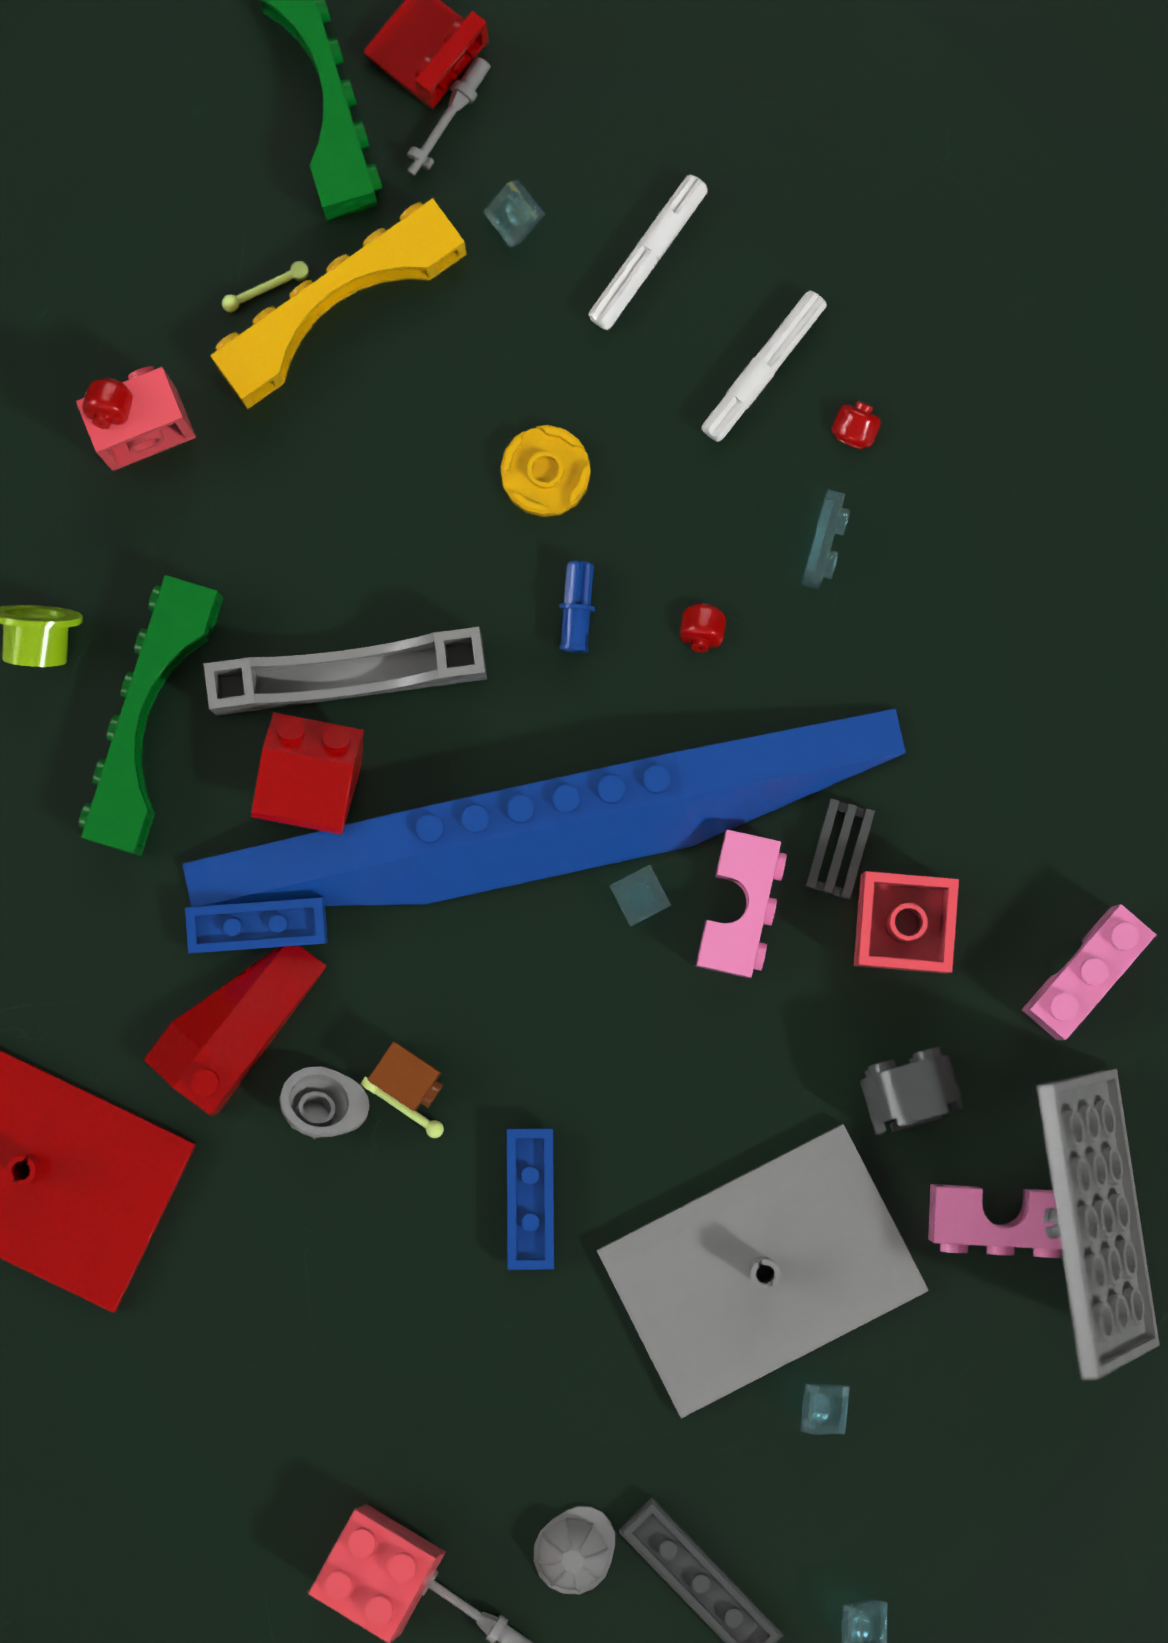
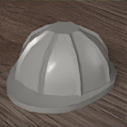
[279,1066,370,1140]
[534,1506,615,1594]

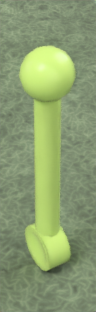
[222,261,309,312]
[360,1076,444,1138]

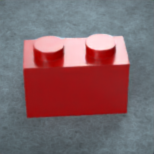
[251,712,364,835]

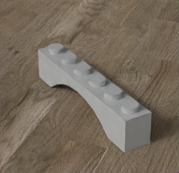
[203,627,487,716]

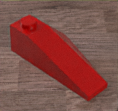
[144,945,327,1116]

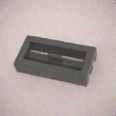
[805,798,875,900]

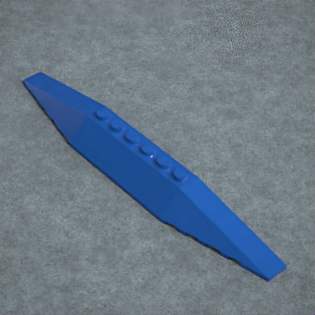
[183,709,906,907]

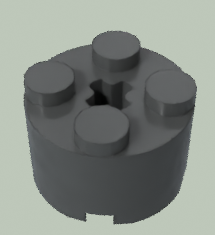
[860,1047,966,1135]

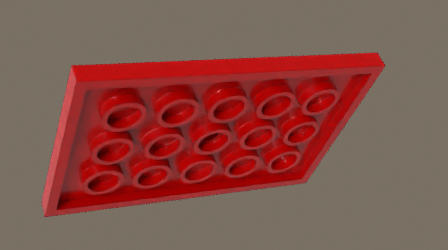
[0,1049,197,1313]

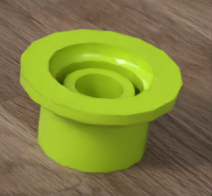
[0,605,83,667]

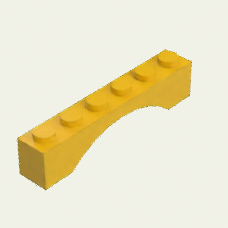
[210,198,467,409]

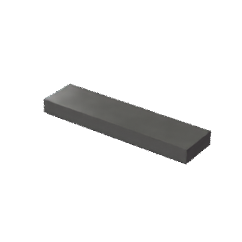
[619,1497,784,1643]

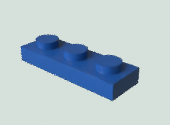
[185,897,328,954]
[507,1128,554,1270]

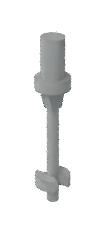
[407,56,491,176]
[422,1570,533,1643]

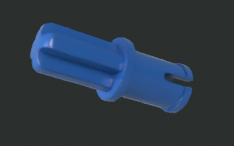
[559,561,595,653]

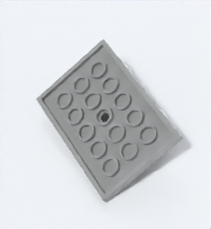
[1038,1069,1160,1379]
[597,1124,929,1418]

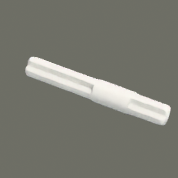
[589,175,707,330]
[701,290,827,442]

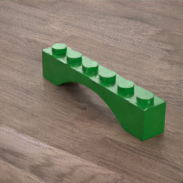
[259,0,383,221]
[78,575,223,856]

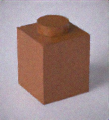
[368,1041,443,1111]

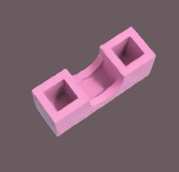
[696,830,787,978]
[1022,904,1156,1040]
[928,1184,1062,1258]

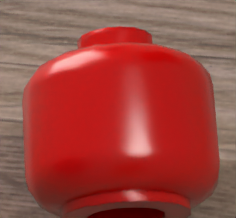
[82,378,133,429]
[832,400,881,449]
[679,603,726,653]

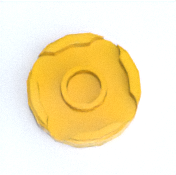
[500,425,591,517]

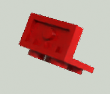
[364,0,489,109]

